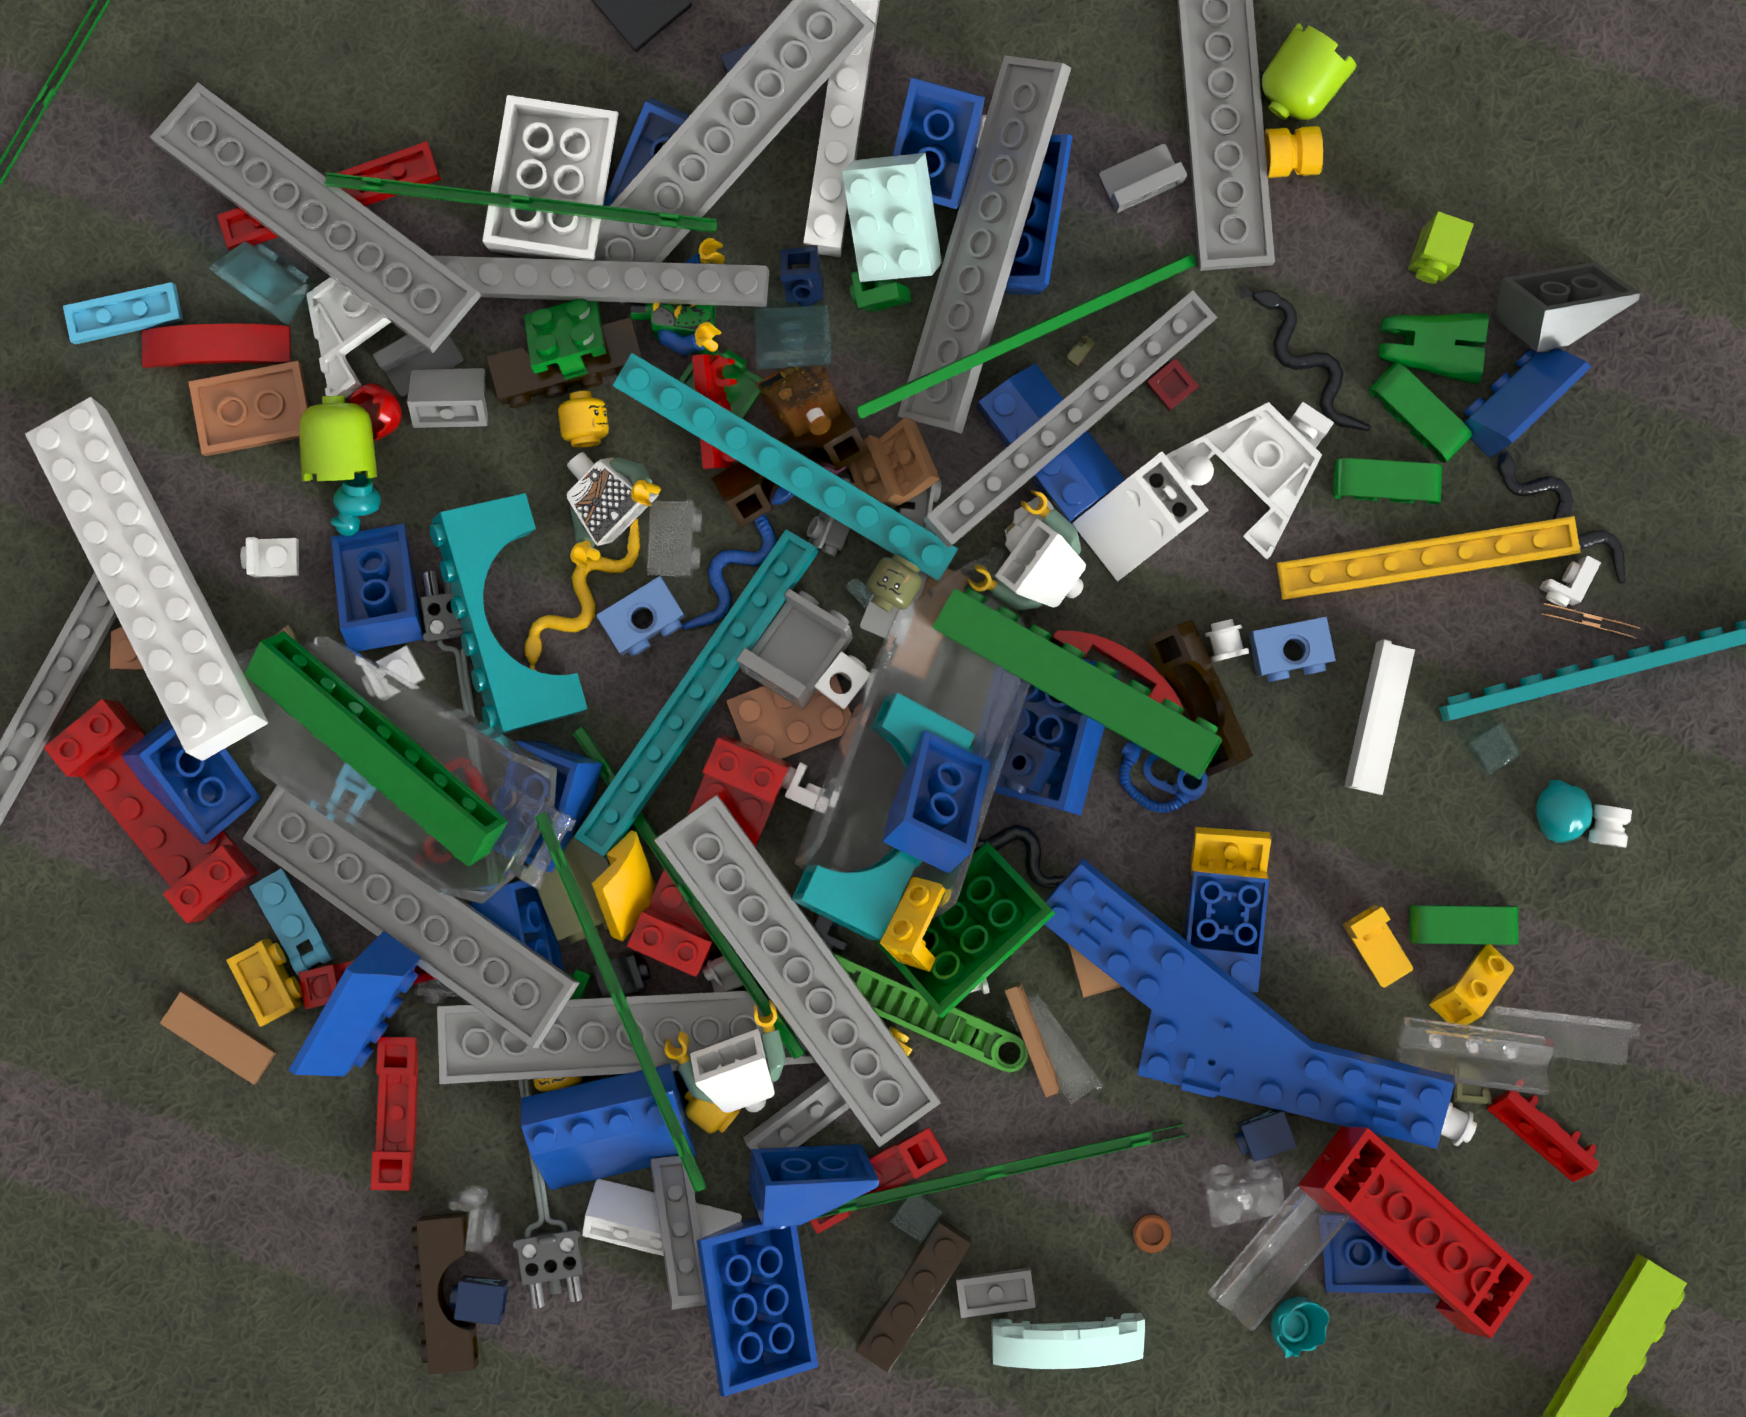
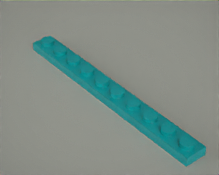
[613,353,958,581]
[574,529,819,860]
[1439,620,1746,722]

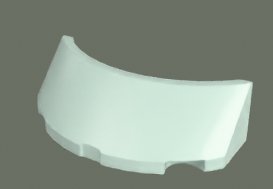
[991,1313,1145,1369]

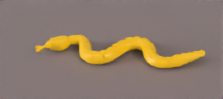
[524,518,640,671]

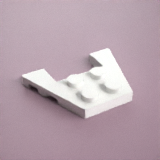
[306,277,391,398]
[1166,402,1322,559]

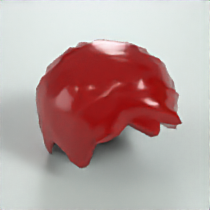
[348,383,402,441]

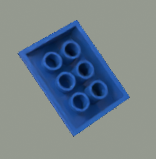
[973,659,1119,816]
[521,1064,697,1190]
[696,1217,818,1397]

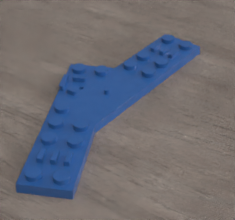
[1044,858,1455,1149]

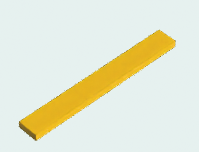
[1276,516,1581,600]

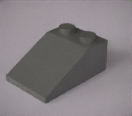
[1494,262,1640,352]

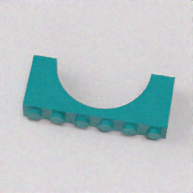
[430,493,588,736]
[791,693,975,940]

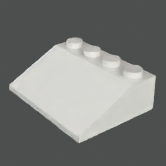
[482,95,618,260]

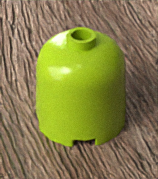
[1262,23,1357,120]
[299,395,377,481]

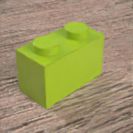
[1408,211,1474,284]

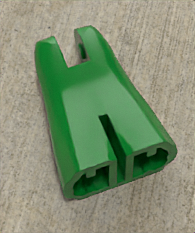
[1377,313,1489,385]

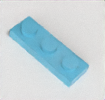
[63,282,183,344]

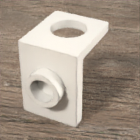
[815,651,871,709]

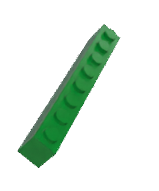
[932,588,1223,780]
[244,631,508,867]

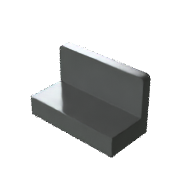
[373,334,464,397]

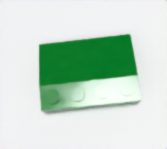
[876,841,1056,1019]

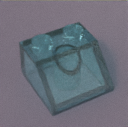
[209,241,312,326]

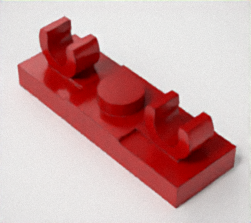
[692,354,738,469]
[1487,1082,1600,1182]

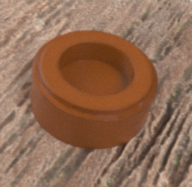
[1132,1213,1171,1253]

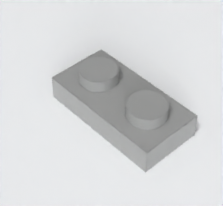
[955,1267,1036,1318]

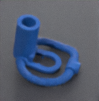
[1118,741,1208,813]

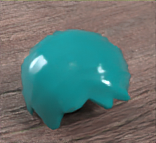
[1535,780,1593,843]
[1271,1296,1329,1358]

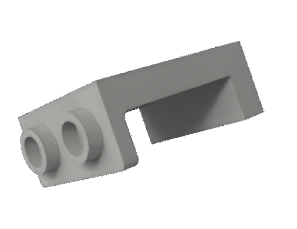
[737,589,853,710]

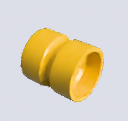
[1264,126,1323,178]

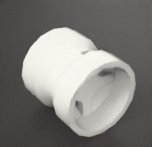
[1588,804,1632,848]

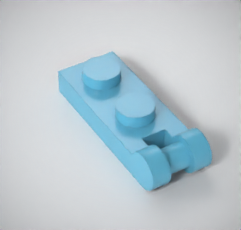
[249,868,334,976]

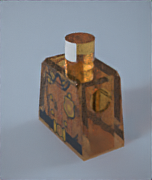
[756,350,842,437]

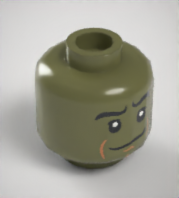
[866,554,923,613]

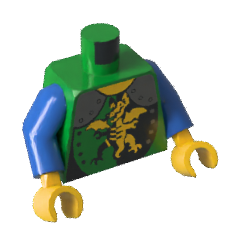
[631,238,725,356]

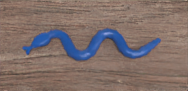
[682,486,795,630]

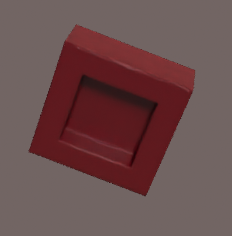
[1146,358,1199,412]

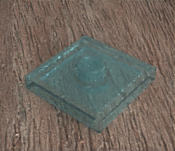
[755,305,832,369]

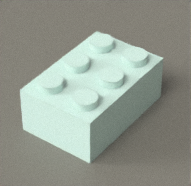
[842,153,942,282]

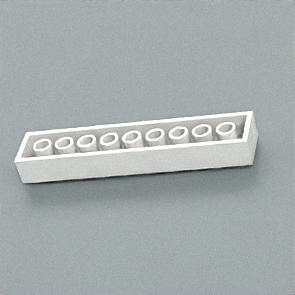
[25,397,269,761]

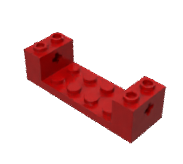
[43,699,260,923]
[627,734,792,977]
[1298,1126,1534,1338]

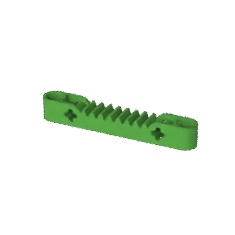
[834,953,1029,1072]

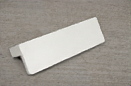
[1344,639,1415,795]
[582,1179,742,1256]

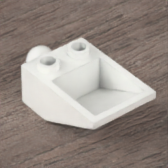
[1072,451,1214,582]

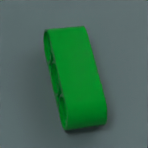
[1368,362,1472,463]
[1333,458,1443,505]
[1409,905,1519,945]

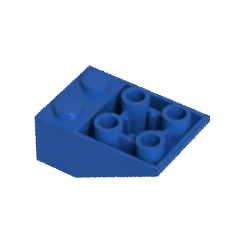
[1182,871,1269,993]

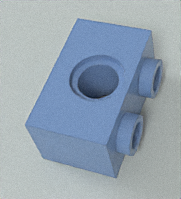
[596,576,686,657]
[1248,617,1336,682]

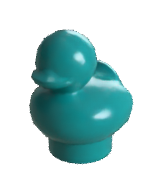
[330,473,381,536]

